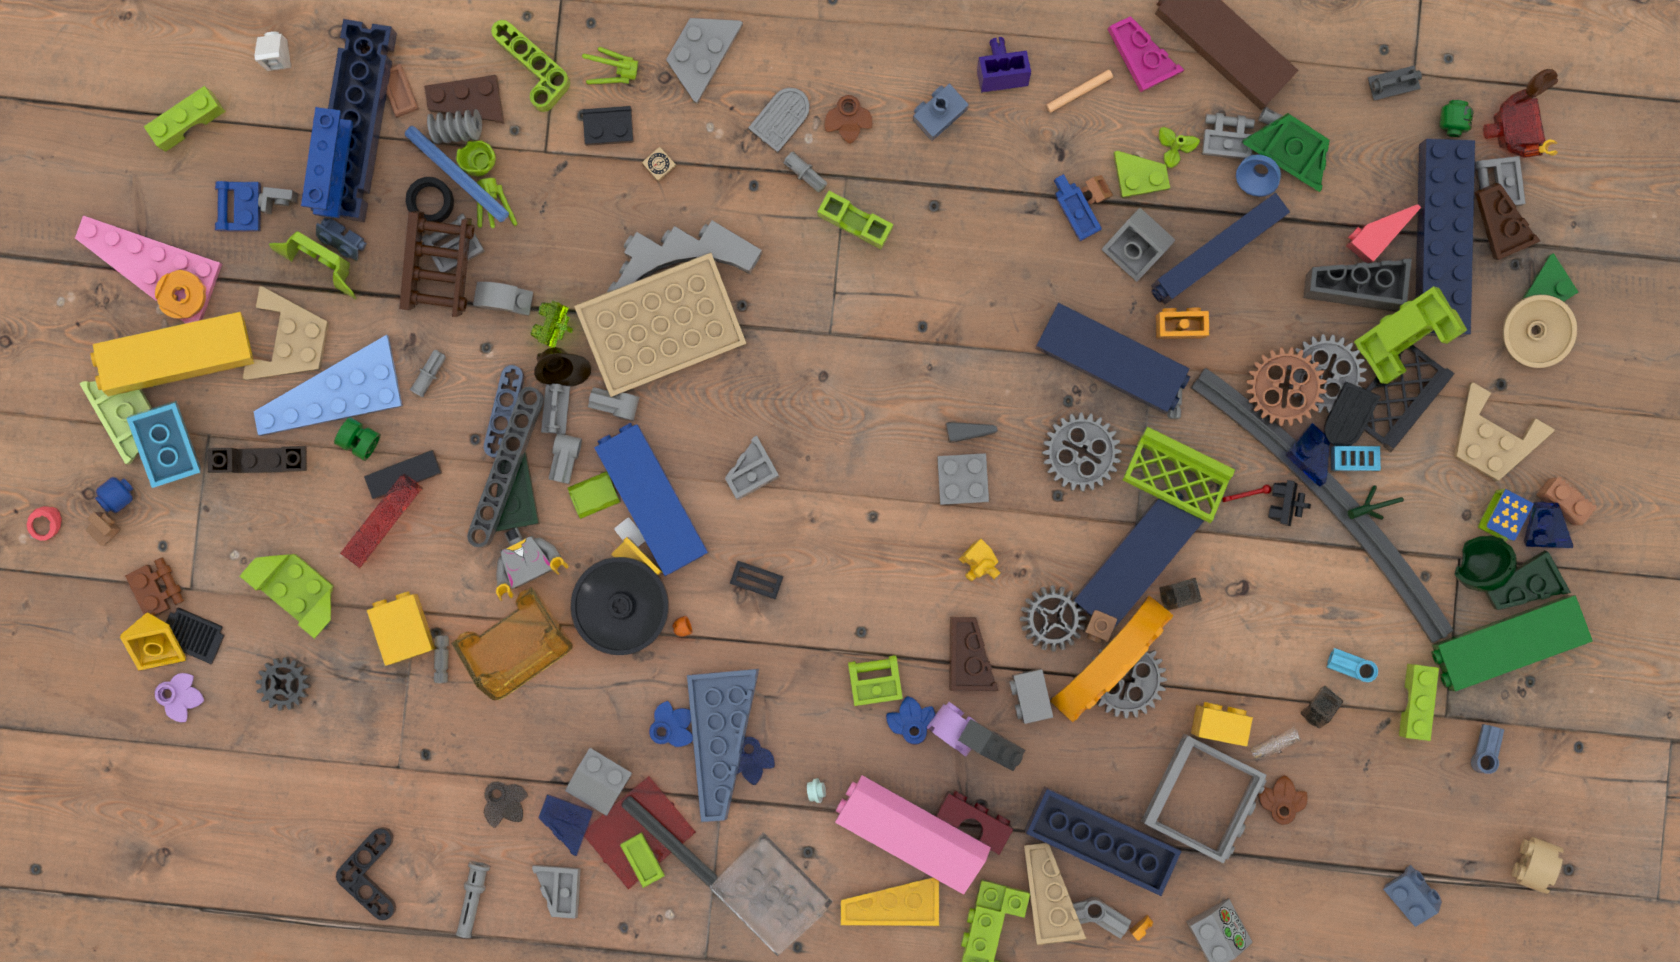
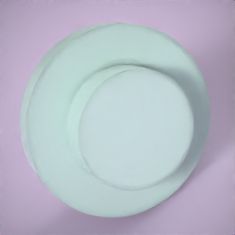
[807,778,826,803]

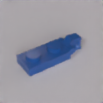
[1054,174,1102,241]

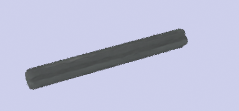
[621,796,717,886]

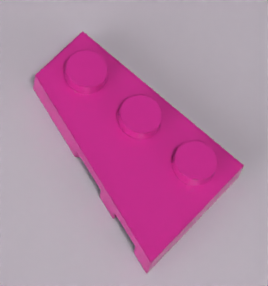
[1107,16,1184,92]

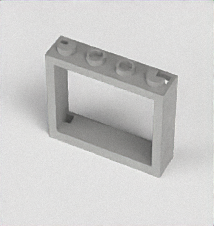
[1141,734,1267,864]

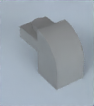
[473,282,533,315]

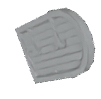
[748,88,810,153]

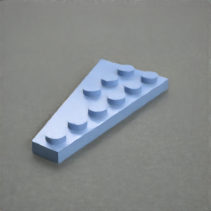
[253,335,403,436]

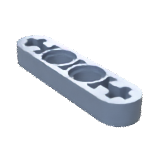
[484,365,524,458]

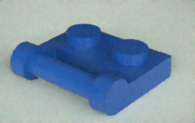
[215,181,261,231]

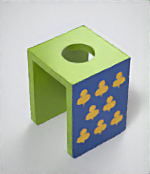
[1478,489,1534,541]

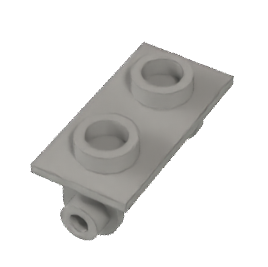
[541,384,570,434]

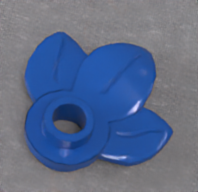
[886,696,935,745]
[649,701,693,747]

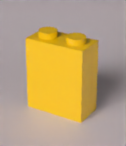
[367,591,436,666]

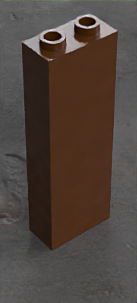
[1155,0,1299,111]

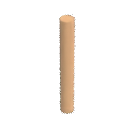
[1046,69,1113,113]

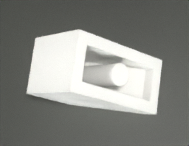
[254,32,291,71]

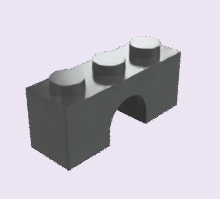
[958,719,1026,771]

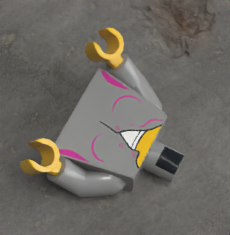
[496,528,569,601]

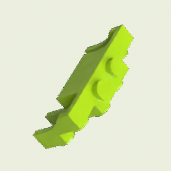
[1354,286,1467,384]
[961,879,1030,962]

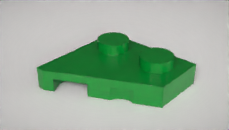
[1522,253,1578,302]

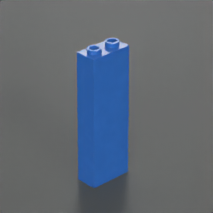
[594,423,709,576]

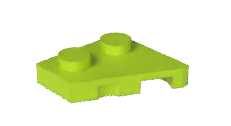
[1113,151,1170,198]

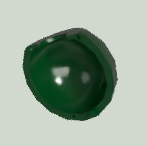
[1454,536,1517,592]

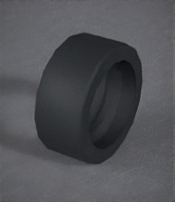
[405,177,454,223]

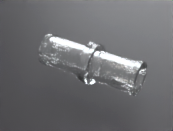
[1250,727,1301,762]

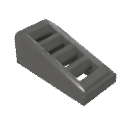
[945,422,998,443]

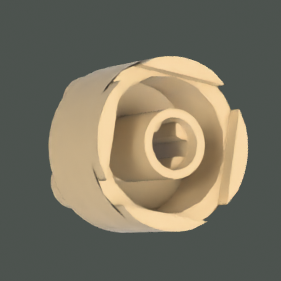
[1512,837,1563,894]

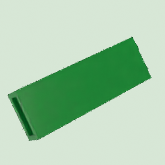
[1431,595,1593,692]

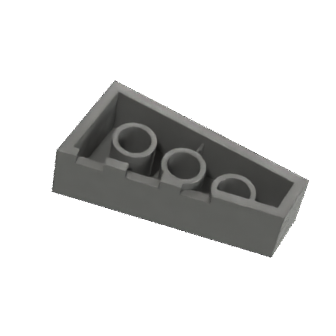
[1303,258,1412,312]

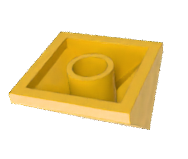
[120,612,186,671]

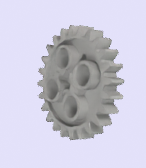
[1286,334,1367,413]
[1042,413,1122,492]
[1092,643,1167,718]

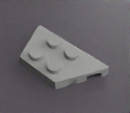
[666,18,743,104]

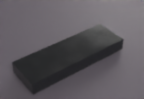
[364,450,442,499]

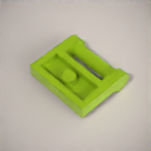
[848,655,903,706]

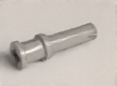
[456,861,491,938]

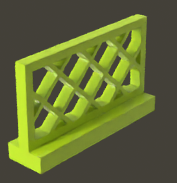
[1122,427,1235,523]

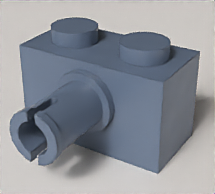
[913,83,969,141]

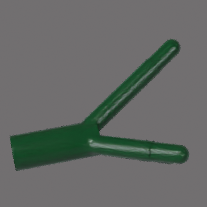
[1348,485,1404,520]

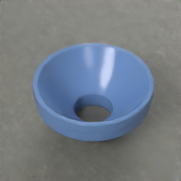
[1236,155,1281,197]

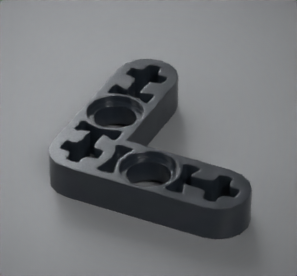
[336,827,396,920]

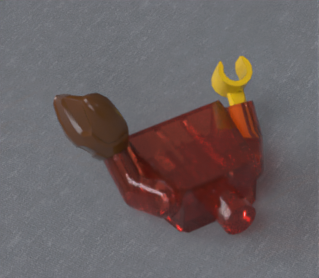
[1483,69,1558,158]

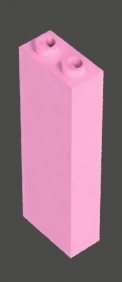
[835,775,991,895]

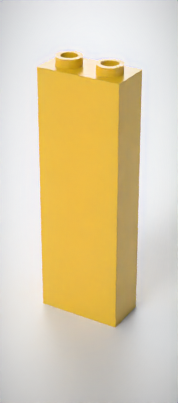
[90,312,254,396]

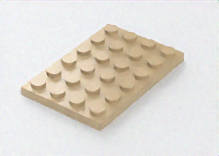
[574,252,746,397]

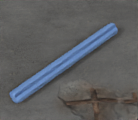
[405,126,509,222]

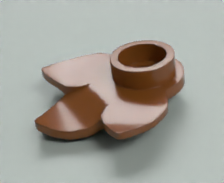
[824,95,872,144]
[1258,775,1308,825]

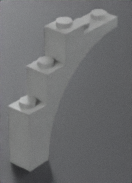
[607,220,763,292]

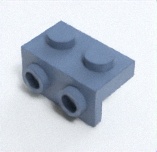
[1383,865,1442,927]

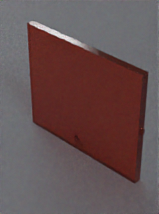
[582,776,696,889]

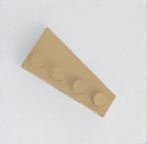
[1024,843,1086,945]

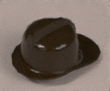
[534,347,591,386]

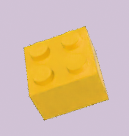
[1191,702,1253,747]

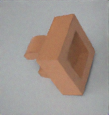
[1081,175,1113,204]

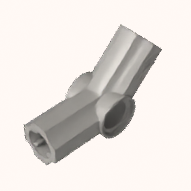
[1072,897,1132,939]

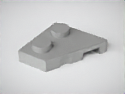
[725,435,780,501]
[532,865,581,919]

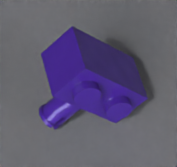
[977,37,1031,93]

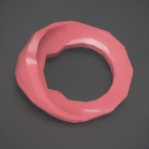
[26,506,62,541]

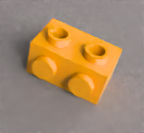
[1156,307,1209,339]

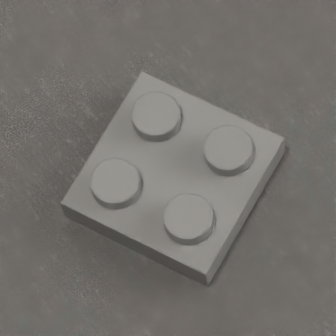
[937,453,989,505]

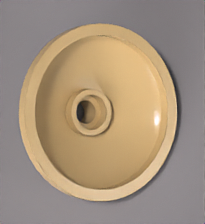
[1502,295,1577,368]

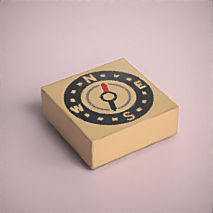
[642,147,676,182]

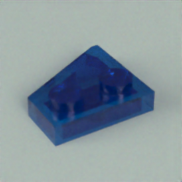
[1286,423,1330,487]
[1524,502,1573,548]
[538,794,594,856]

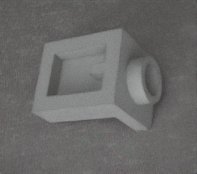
[258,187,298,214]

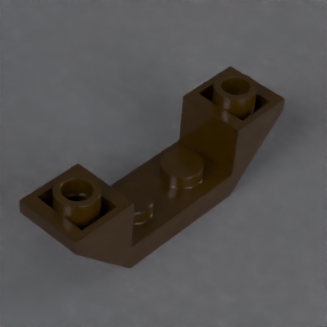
[207,446,307,473]

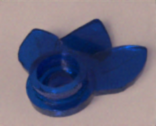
[737,736,775,785]

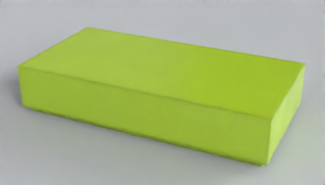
[620,832,665,888]

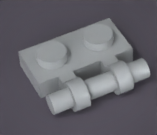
[1202,113,1255,159]

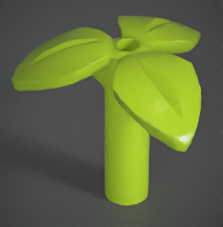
[1159,127,1200,168]

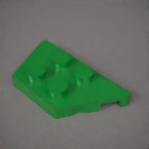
[1242,113,1330,192]

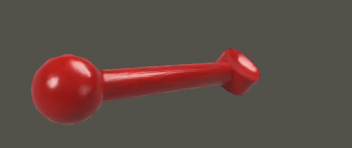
[1222,485,1271,502]

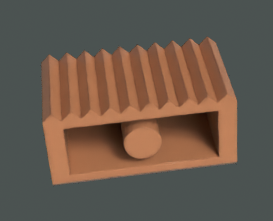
[1536,477,1596,526]

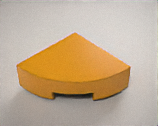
[1129,915,1153,941]

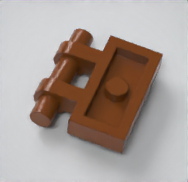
[125,557,184,616]

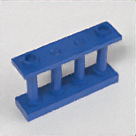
[301,107,353,218]

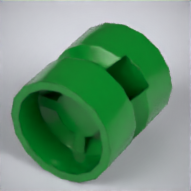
[334,417,381,461]

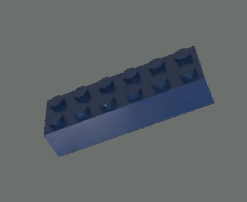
[1024,786,1182,896]

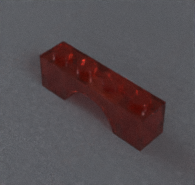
[340,474,424,568]

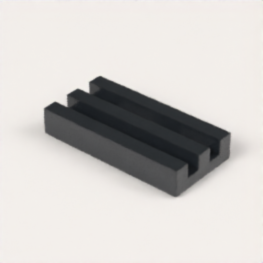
[730,561,784,599]

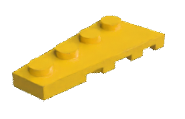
[841,877,939,926]

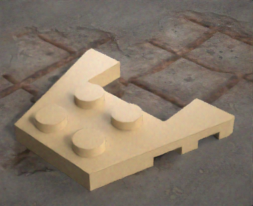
[243,286,329,380]
[1454,382,1555,481]

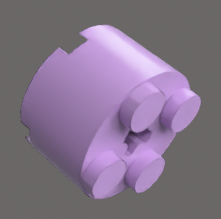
[927,702,978,757]

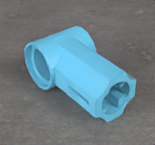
[1326,648,1378,682]

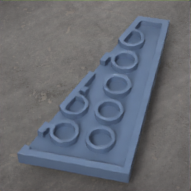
[687,669,759,822]

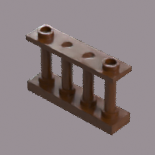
[399,211,475,317]

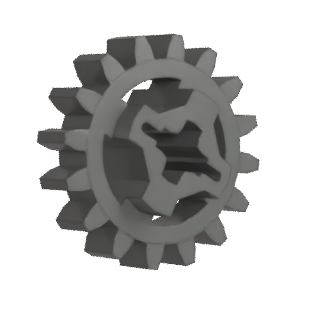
[256,657,311,711]

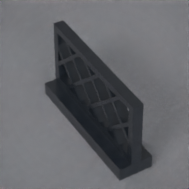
[1364,345,1455,453]

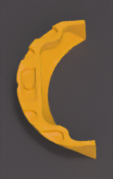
[1050,595,1173,722]

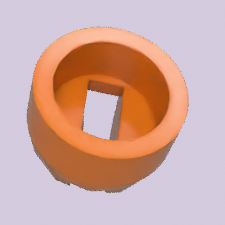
[673,616,693,637]

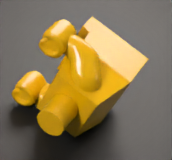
[959,539,1001,581]

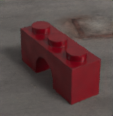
[934,790,1013,855]

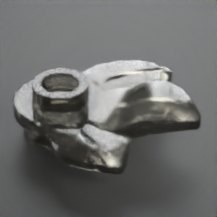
[484,781,528,828]

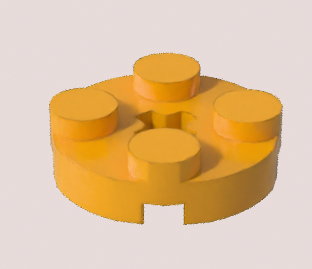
[155,270,206,319]

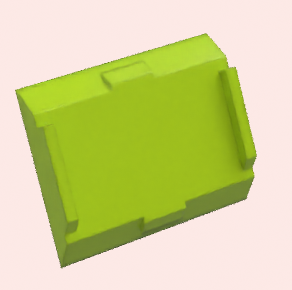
[567,471,620,519]

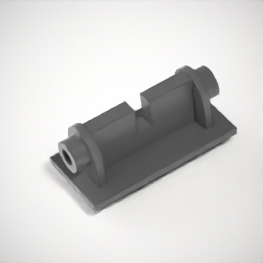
[1368,66,1422,101]

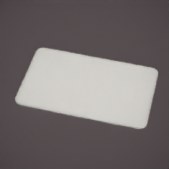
[614,517,645,547]

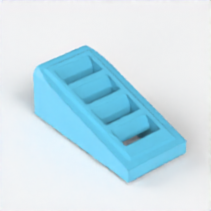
[1331,446,1381,471]

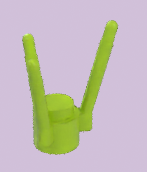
[582,47,638,84]
[477,178,517,228]

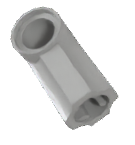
[588,387,640,421]
[549,433,582,484]

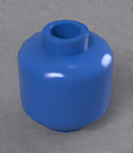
[95,477,133,513]

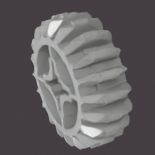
[1020,585,1086,652]

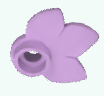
[155,673,204,722]

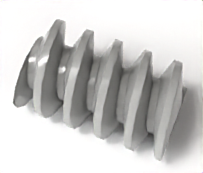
[427,109,482,144]

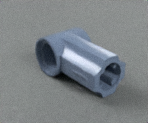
[1471,724,1504,774]

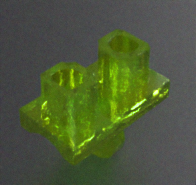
[530,300,573,348]

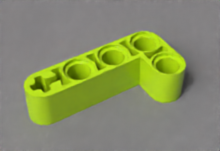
[491,20,570,112]

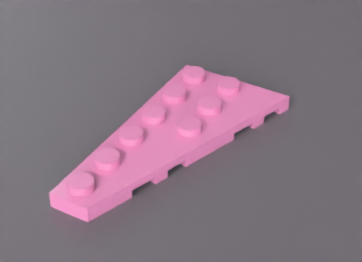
[75,216,222,324]

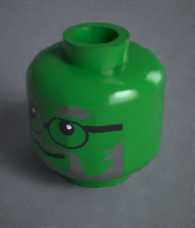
[1439,100,1474,137]

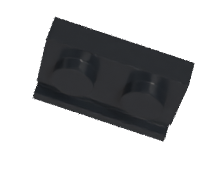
[582,106,634,146]

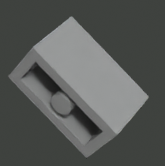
[1009,668,1053,724]

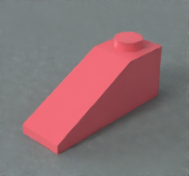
[1346,204,1421,263]

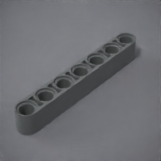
[467,387,544,548]

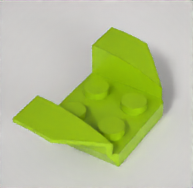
[269,231,357,300]
[239,554,334,639]

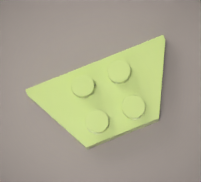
[79,381,152,465]

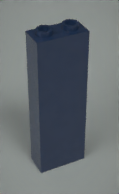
[1151,193,1290,305]
[1035,302,1191,414]
[1072,488,1204,630]

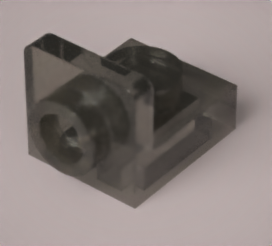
[1159,578,1202,610]
[1300,686,1344,728]

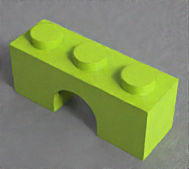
[143,86,226,152]
[817,191,894,250]
[1399,663,1439,741]

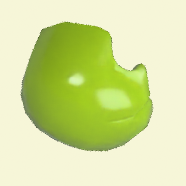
[456,141,496,177]

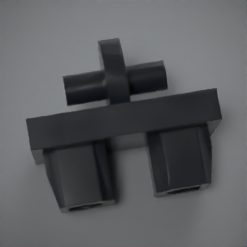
[1268,480,1311,526]

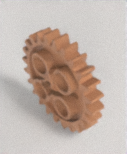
[1246,347,1327,426]

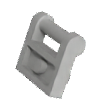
[1475,156,1526,206]
[422,214,485,273]

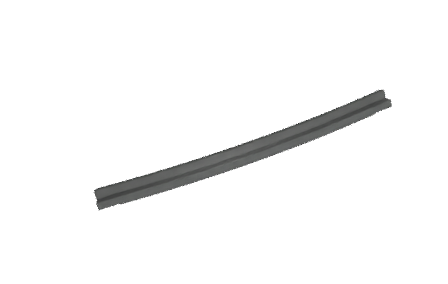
[1191,368,1454,643]

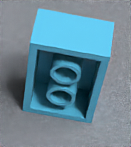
[126,400,201,488]

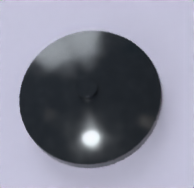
[571,557,669,655]

